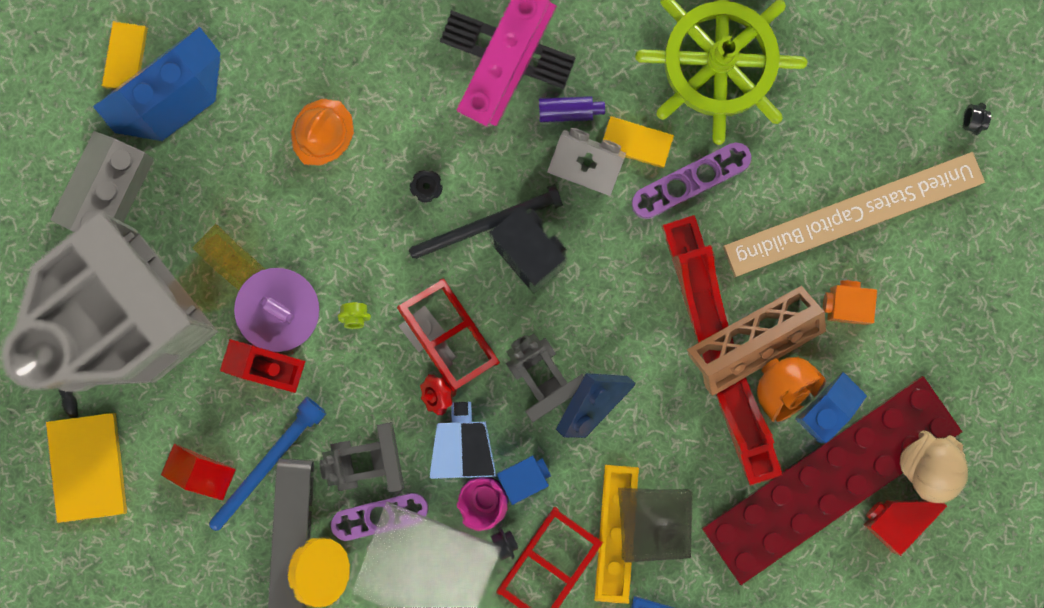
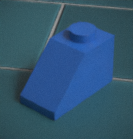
[795,372,867,443]

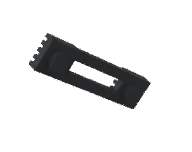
[440,10,576,89]

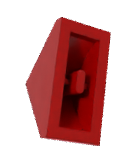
[161,444,236,501]

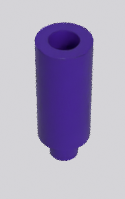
[539,96,605,123]

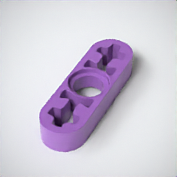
[331,493,428,541]

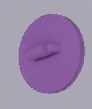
[234,268,319,352]

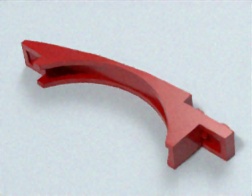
[661,215,783,486]

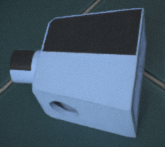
[430,402,496,479]

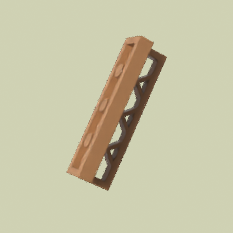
[687,286,826,396]

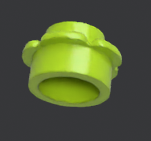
[338,302,371,329]

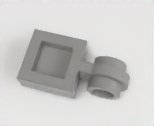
[399,305,456,368]

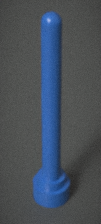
[209,397,327,531]

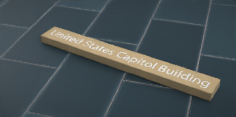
[723,152,985,277]

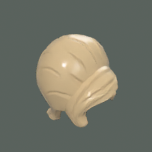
[900,431,968,503]

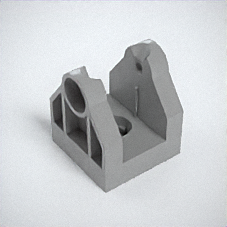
[2,211,218,392]

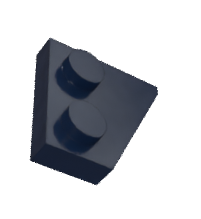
[555,373,636,438]

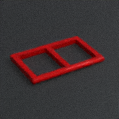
[397,278,500,392]
[496,507,604,608]

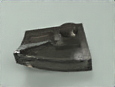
[618,488,692,563]

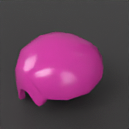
[456,477,508,531]

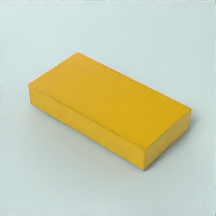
[102,21,148,89]
[603,116,674,169]

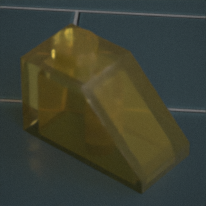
[192,224,265,290]

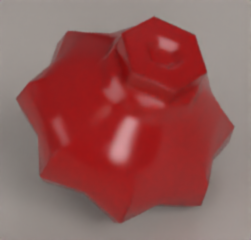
[420,374,457,416]

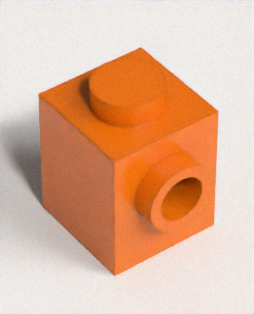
[823,280,877,325]

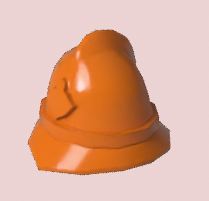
[291,99,354,165]

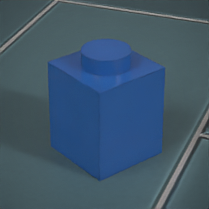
[497,455,551,505]

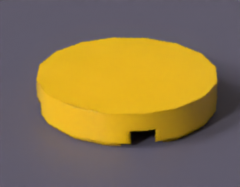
[288,538,350,607]

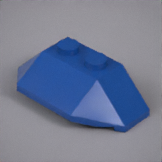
[93,26,221,141]

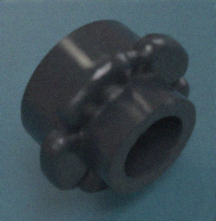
[963,103,991,135]
[410,170,443,203]
[490,528,519,561]

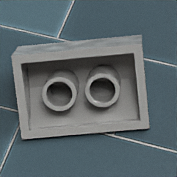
[50,131,154,232]

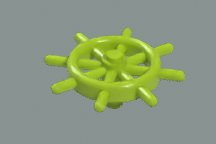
[635,0,808,145]

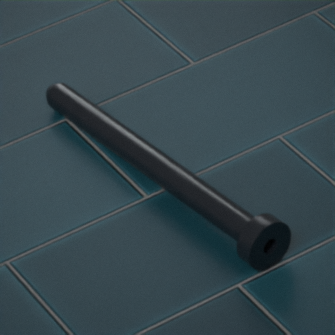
[409,184,563,259]

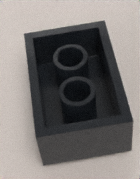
[489,205,567,294]

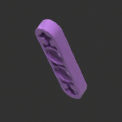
[631,143,751,219]

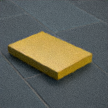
[46,413,127,523]

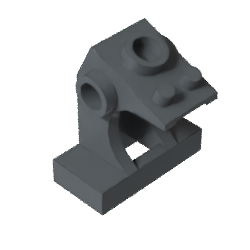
[506,333,584,423]
[320,422,405,492]

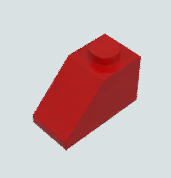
[220,339,305,393]
[864,500,947,556]

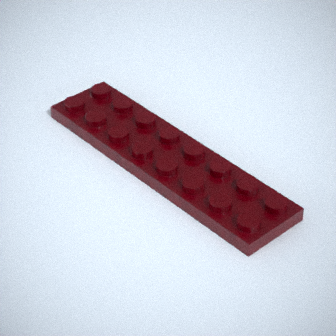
[701,376,963,585]

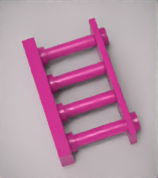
[456,0,558,127]

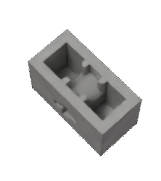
[547,128,626,196]

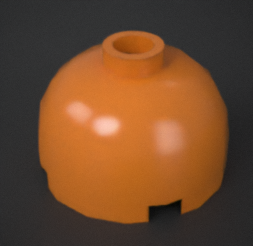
[757,357,826,422]

